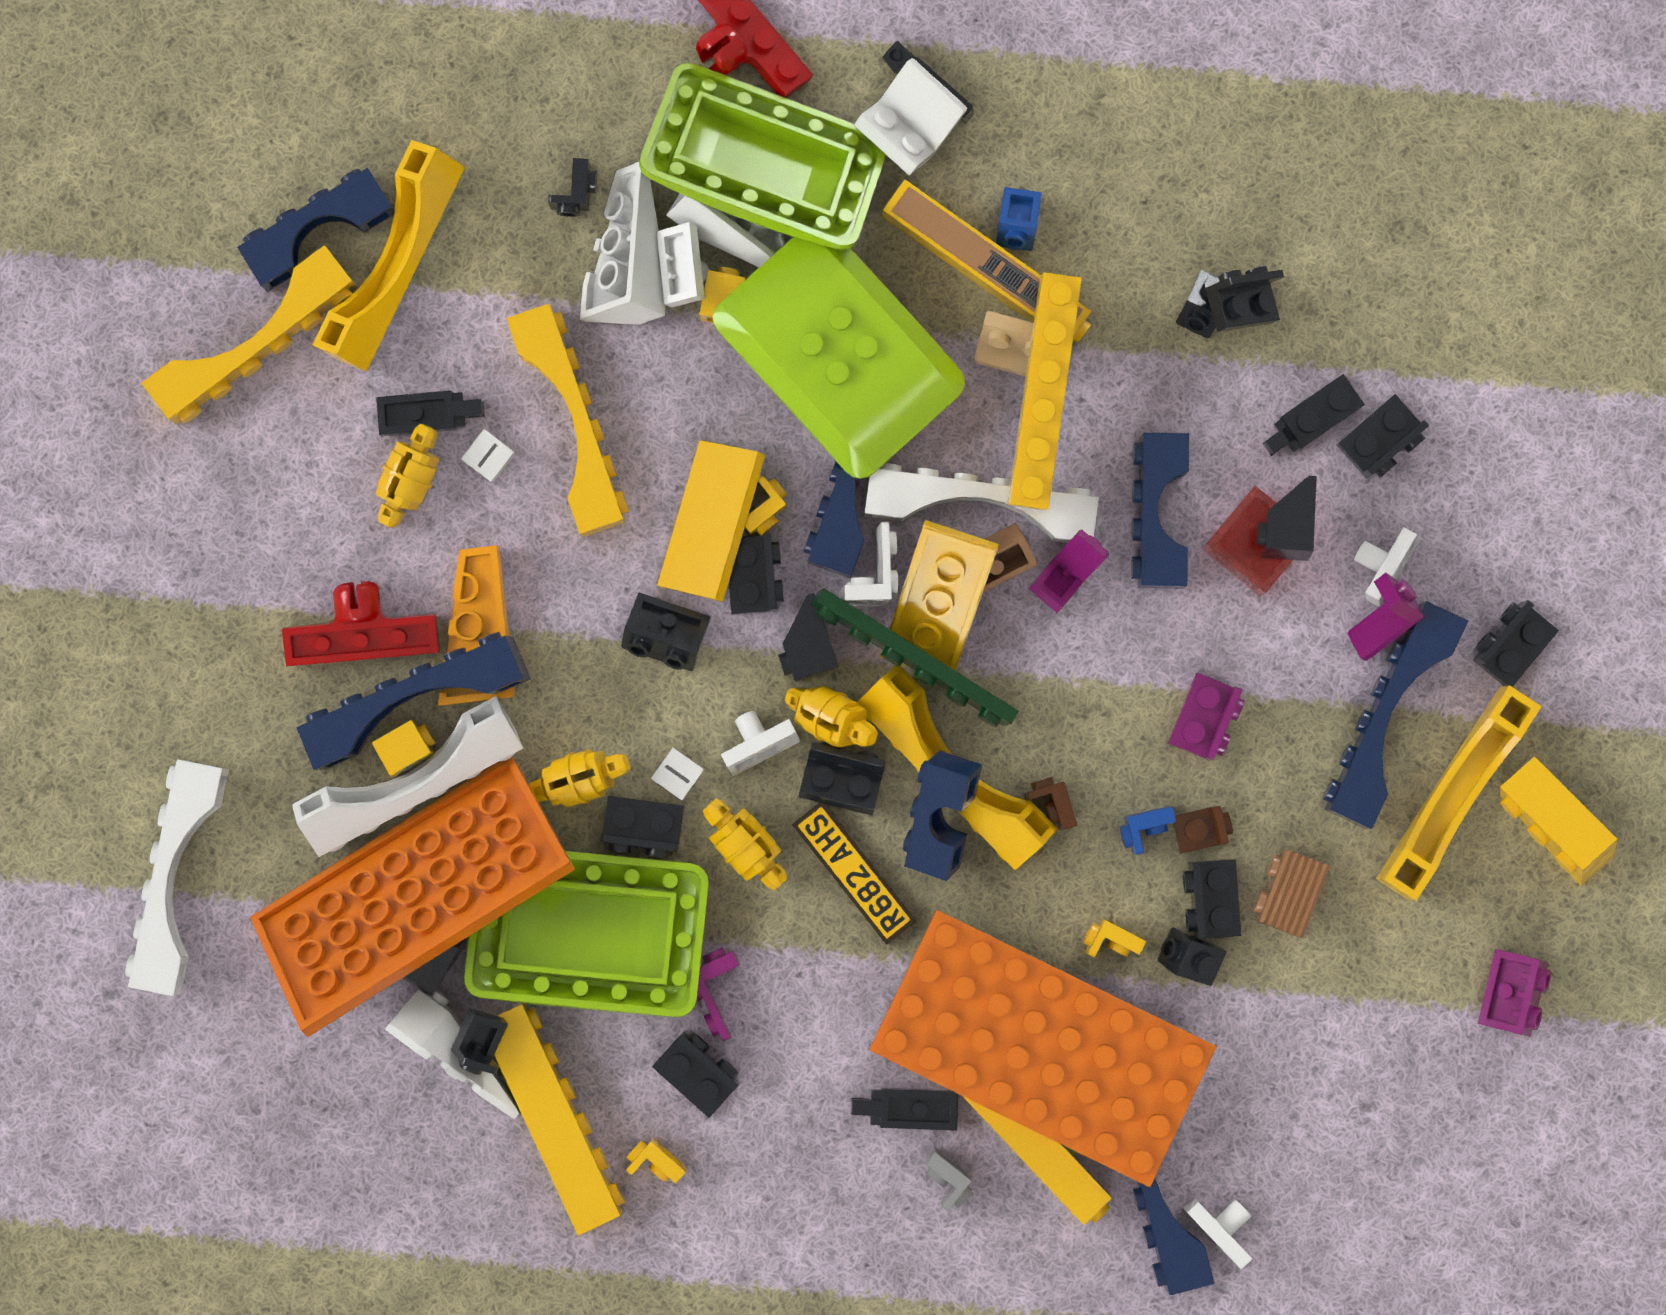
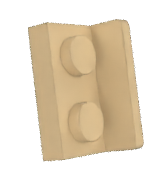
[974,311,1033,377]

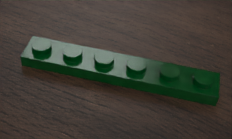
[810,588,1019,727]

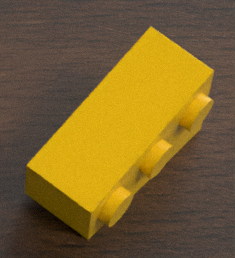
[1500,756,1617,886]

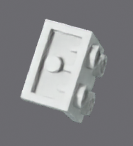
[854,58,967,176]
[838,522,898,607]

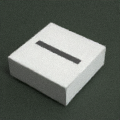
[461,429,516,483]
[651,748,705,801]

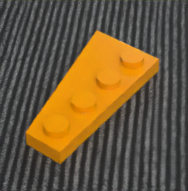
[438,545,516,706]

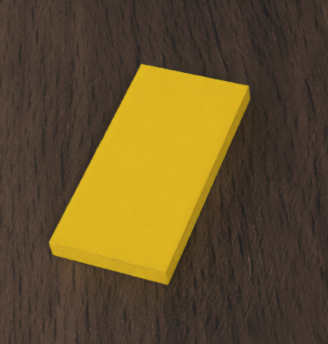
[657,440,766,602]
[880,520,999,671]

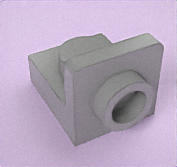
[925,1148,972,1211]

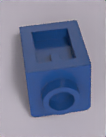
[996,187,1042,251]
[1120,806,1176,855]

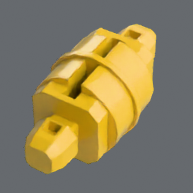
[375,424,440,528]
[785,686,878,747]
[529,749,631,808]
[703,798,787,890]

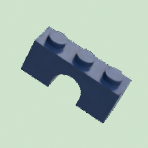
[903,750,982,881]

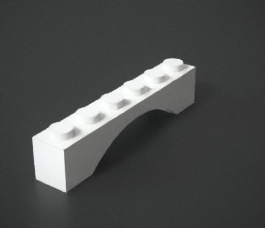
[864,463,1099,543]
[292,696,523,857]
[125,759,229,996]

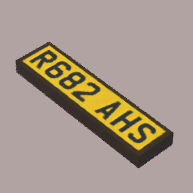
[792,803,916,945]

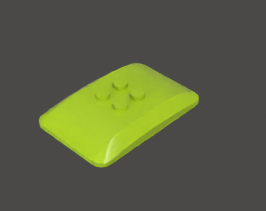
[639,63,886,250]
[713,237,965,479]
[464,851,709,1018]

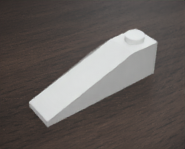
[580,162,666,325]
[667,193,793,267]
[385,989,521,1119]

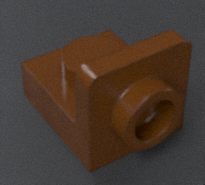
[1024,777,1078,830]
[1173,806,1233,853]

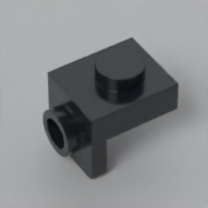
[548,158,597,217]
[1176,270,1220,338]
[1158,927,1227,986]
[451,1008,508,1075]

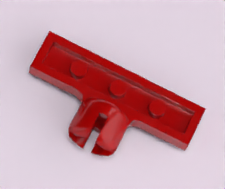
[696,0,813,98]
[282,581,440,667]

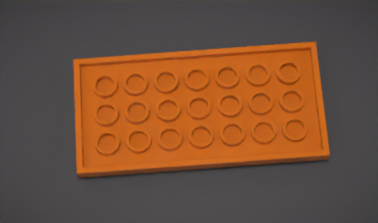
[250,756,575,1037]
[869,910,1217,1187]

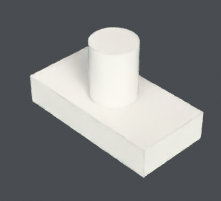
[657,222,709,307]
[1354,527,1418,607]
[721,711,801,776]
[1183,1198,1252,1269]

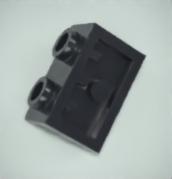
[1205,266,1284,332]
[1337,394,1429,479]
[729,533,784,615]
[621,592,711,671]
[1473,600,1559,687]
[798,742,886,816]
[600,796,684,858]
[1183,859,1242,940]
[652,1032,740,1118]

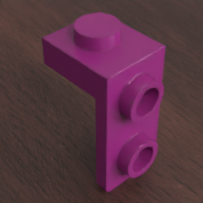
[1028,530,1109,613]
[1348,572,1425,661]
[697,947,740,1041]

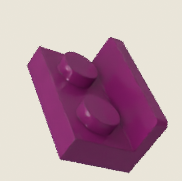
[1167,673,1245,761]
[1477,949,1551,1037]

